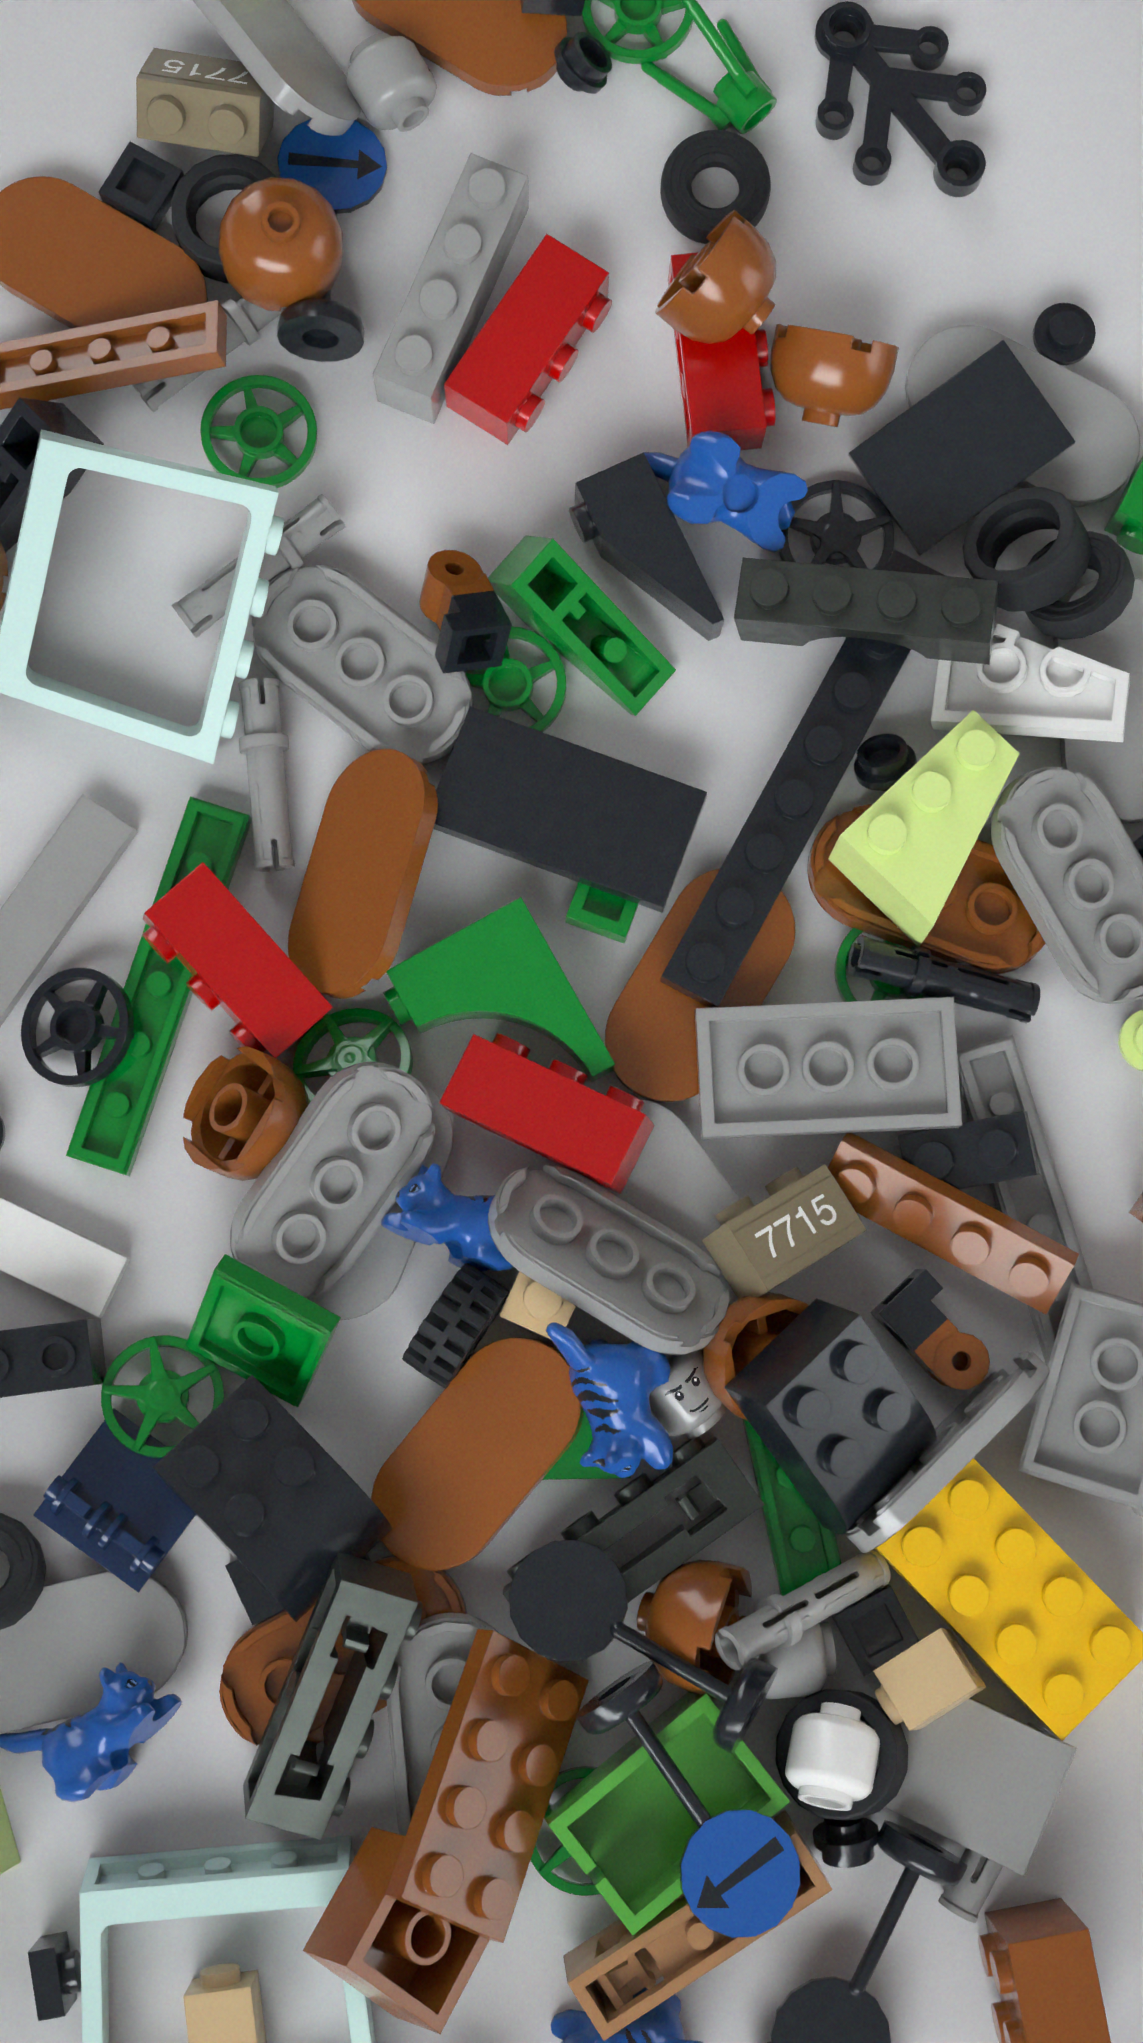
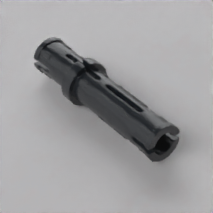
[848,935,1040,1023]

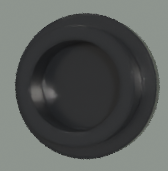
[554,32,612,94]
[1033,303,1096,365]
[854,733,917,791]
[812,1817,879,1868]

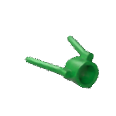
[641,0,777,134]

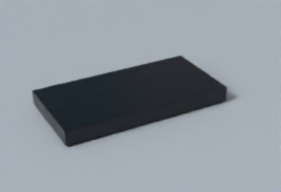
[433,706,707,913]

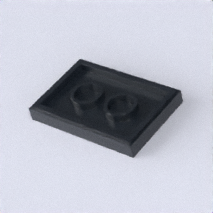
[848,340,1076,556]

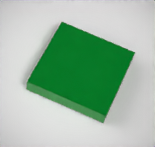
[185,1254,341,1407]

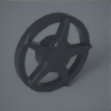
[779,480,894,570]
[21,968,135,1087]

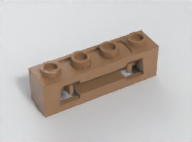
[563,1810,832,2041]

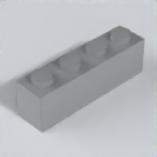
[373,153,529,424]

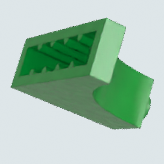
[383,897,615,1083]

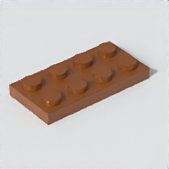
[385,1629,589,1943]

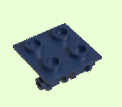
[33,1408,196,1593]

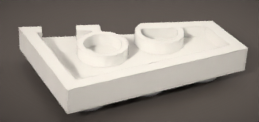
[931,623,1130,742]

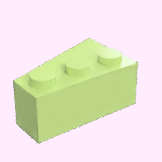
[828,710,1020,946]

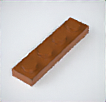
[0,300,227,410]
[828,1133,1079,1315]

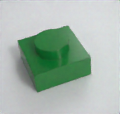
[565,882,639,944]

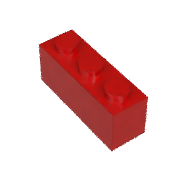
[444,233,612,445]
[668,252,776,451]
[142,862,333,1058]
[439,1033,655,1194]

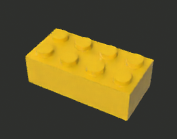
[875,1458,1143,1741]

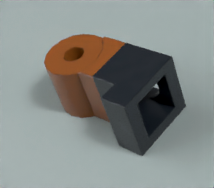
[419,550,512,674]
[870,1269,990,1390]

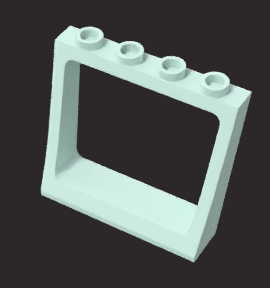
[0,429,284,764]
[79,1835,376,2043]

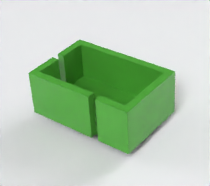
[544,1692,790,1936]

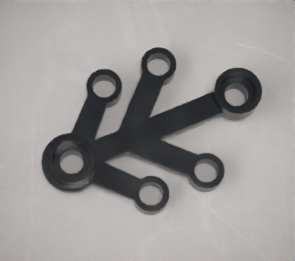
[814,1,986,197]

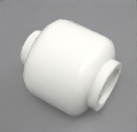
[785,1702,880,1811]

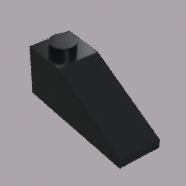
[0,397,104,553]
[569,452,724,641]

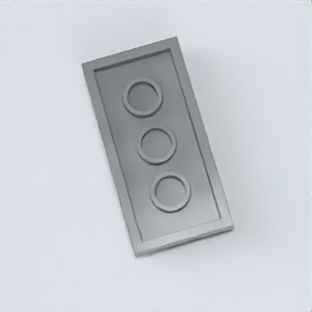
[695,997,962,1140]

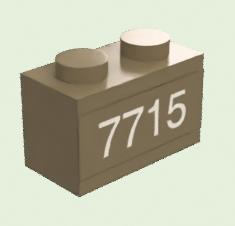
[136,48,274,157]
[702,1164,867,1300]

